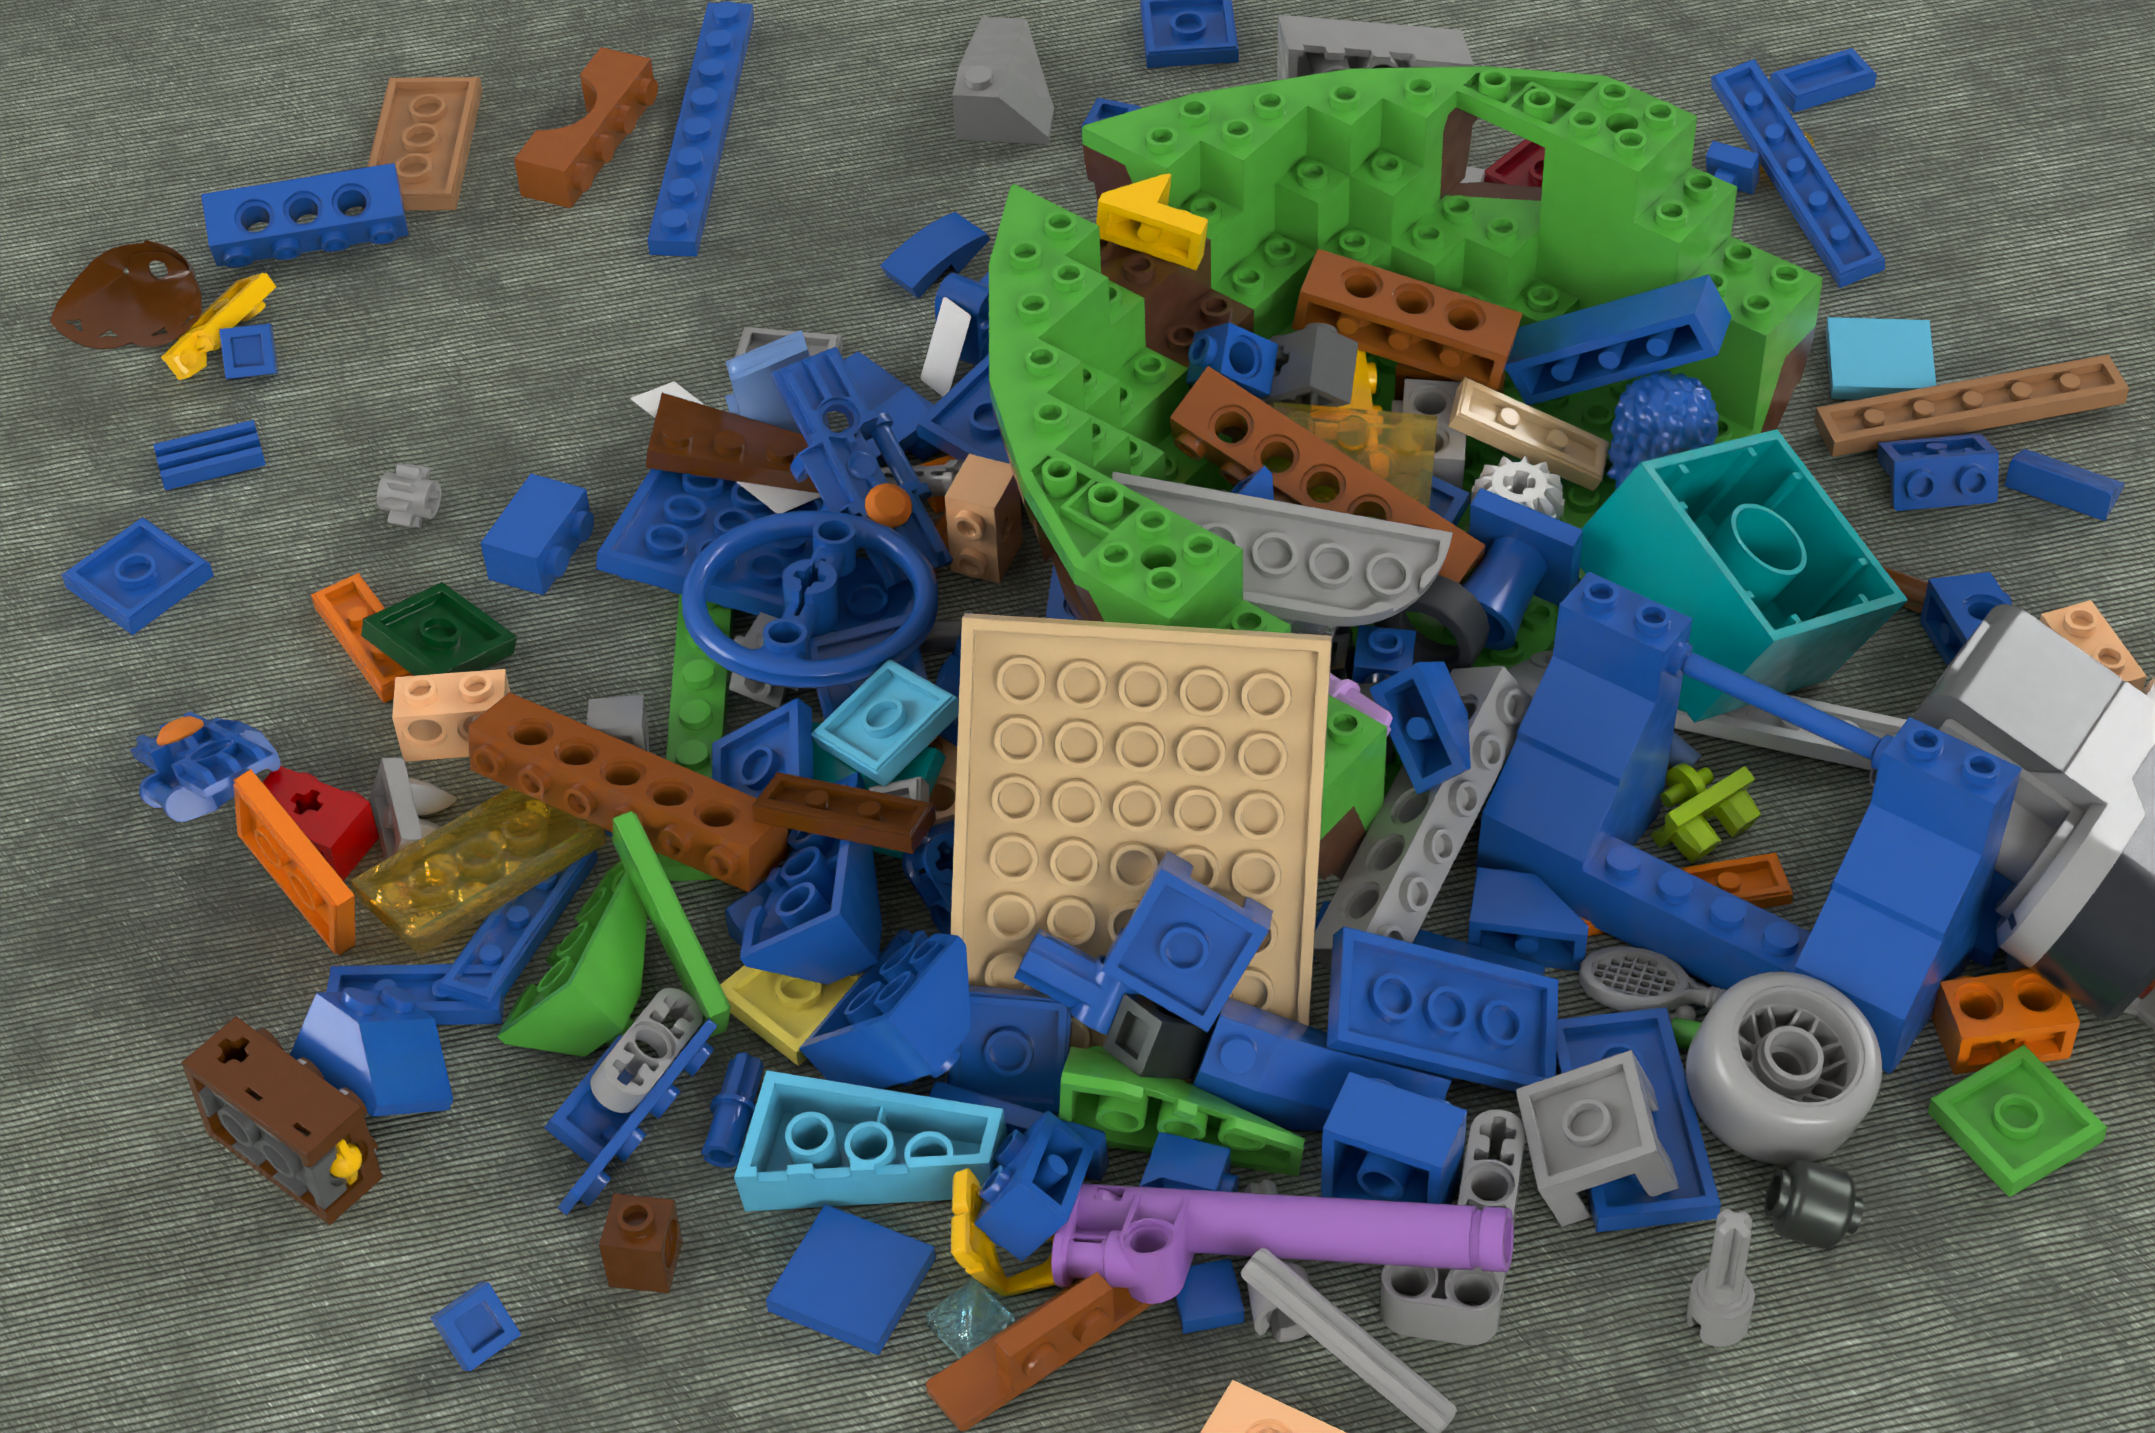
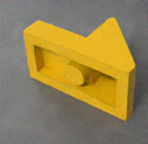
[1096,173,1208,270]

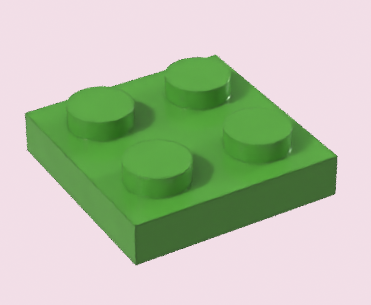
[1927,1045,2108,1198]

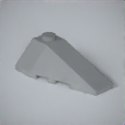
[952,17,1054,145]

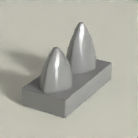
[370,757,457,878]

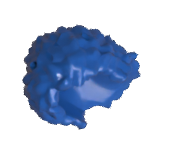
[1607,370,1719,490]

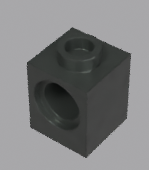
[1103,993,1214,1080]

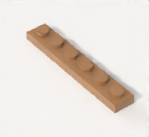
[1814,354,2129,457]

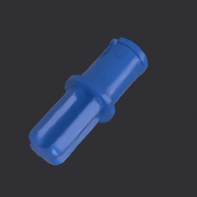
[701,1052,764,1168]

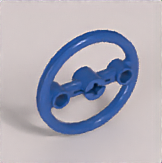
[682,511,938,688]

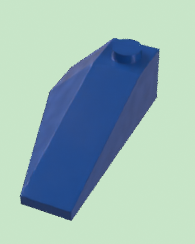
[740,772,882,985]
[1190,998,1452,1131]

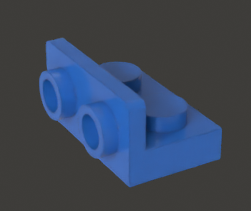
[1878,434,1999,511]

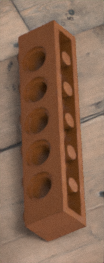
[1170,366,1486,585]
[468,692,788,893]

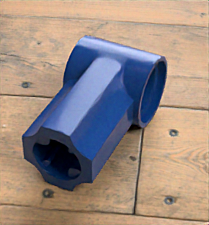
[1014,929,1140,1035]

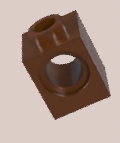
[599,1193,683,1293]

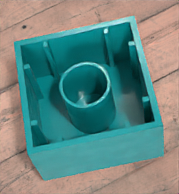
[1580,429,1908,723]

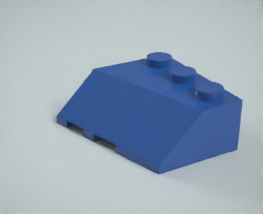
[799,929,971,1089]

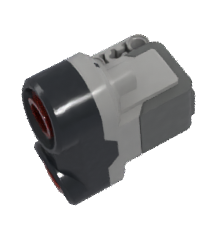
[1869,604,2155,1020]

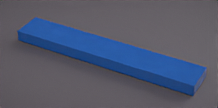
[1711,59,1885,288]

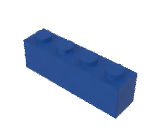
[1505,274,1732,406]

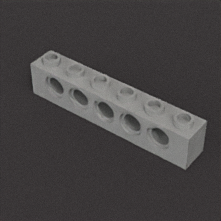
[1313,666,1533,973]

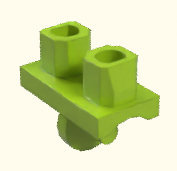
[1650,763,1762,864]

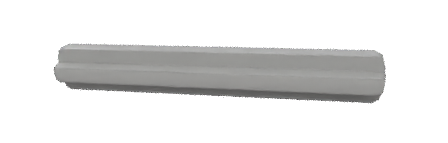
[1241,1248,1457,1433]

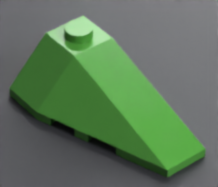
[497,861,648,1057]
[1059,1046,1305,1177]

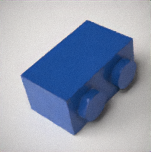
[481,473,594,596]

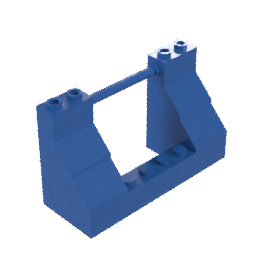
[1476,572,2022,1074]

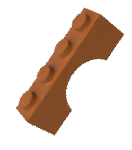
[514,47,658,208]

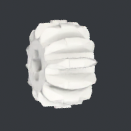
[1471,455,1565,520]

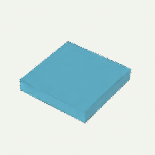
[1826,317,1936,400]
[811,659,959,787]

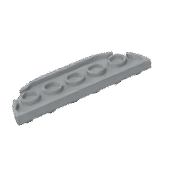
[1111,471,1453,626]

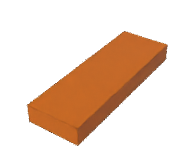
[311,573,414,703]

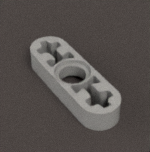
[590,988,703,1113]

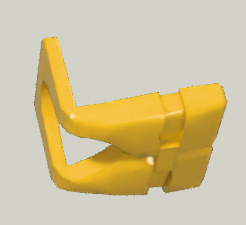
[951,1168,1056,1297]

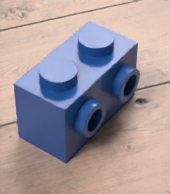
[974,1110,1095,1262]

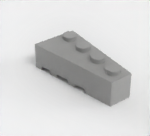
[1277,14,1474,80]

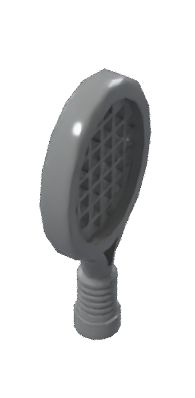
[1579,946,1727,1012]

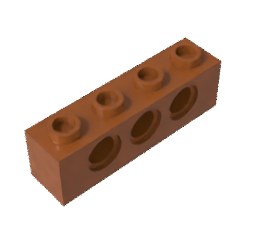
[1292,249,1523,391]

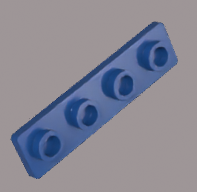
[544,1018,718,1216]

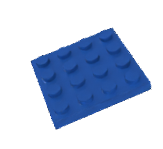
[596,469,823,619]

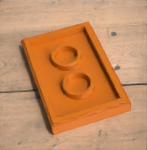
[233,769,356,956]

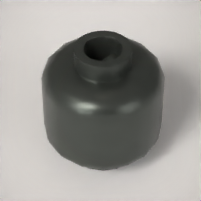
[1764,1160,1864,1249]

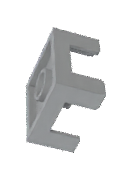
[1516,1050,1679,1227]

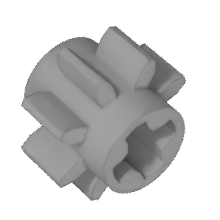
[377,463,441,528]

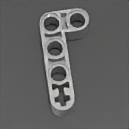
[1380,1109,1526,1345]

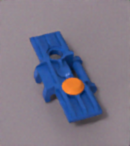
[770,347,953,590]
[130,711,281,822]

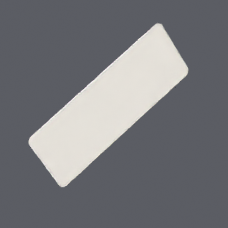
[921,297,971,396]

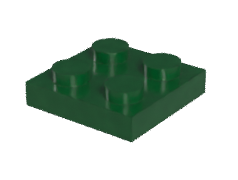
[361,582,517,676]

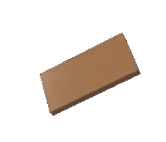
[362,77,483,211]

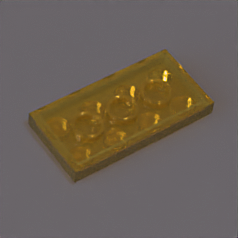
[350,787,607,955]

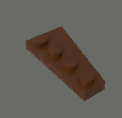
[646,392,819,493]

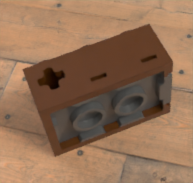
[181,1016,383,1225]

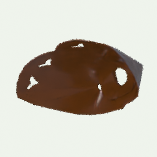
[50,240,202,349]

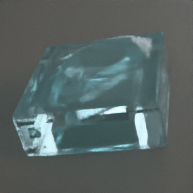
[925,1278,1015,1358]

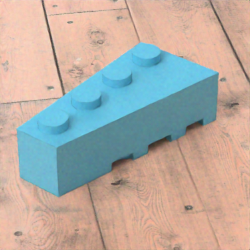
[734,1070,1008,1212]

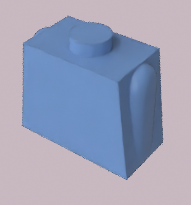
[725,330,831,434]

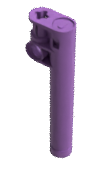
[1051,1183,1514,1304]

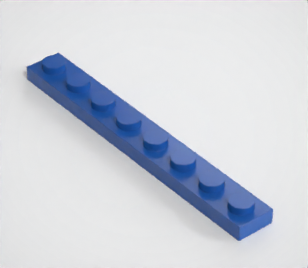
[647,1,754,257]

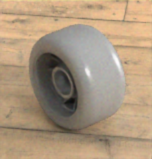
[1686,971,1882,1165]

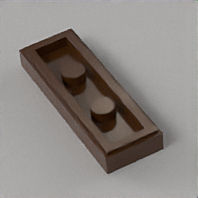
[752,772,936,854]

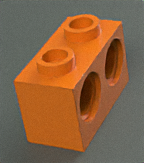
[1932,967,2080,1075]

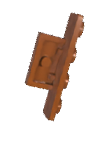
[926,1272,1153,1431]

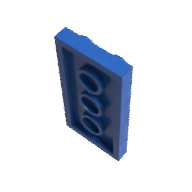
[1326,926,1559,1092]
[1556,1007,1721,1233]

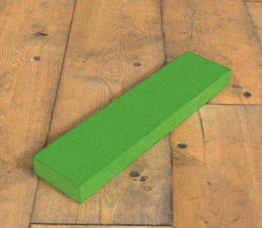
[612,811,731,1038]

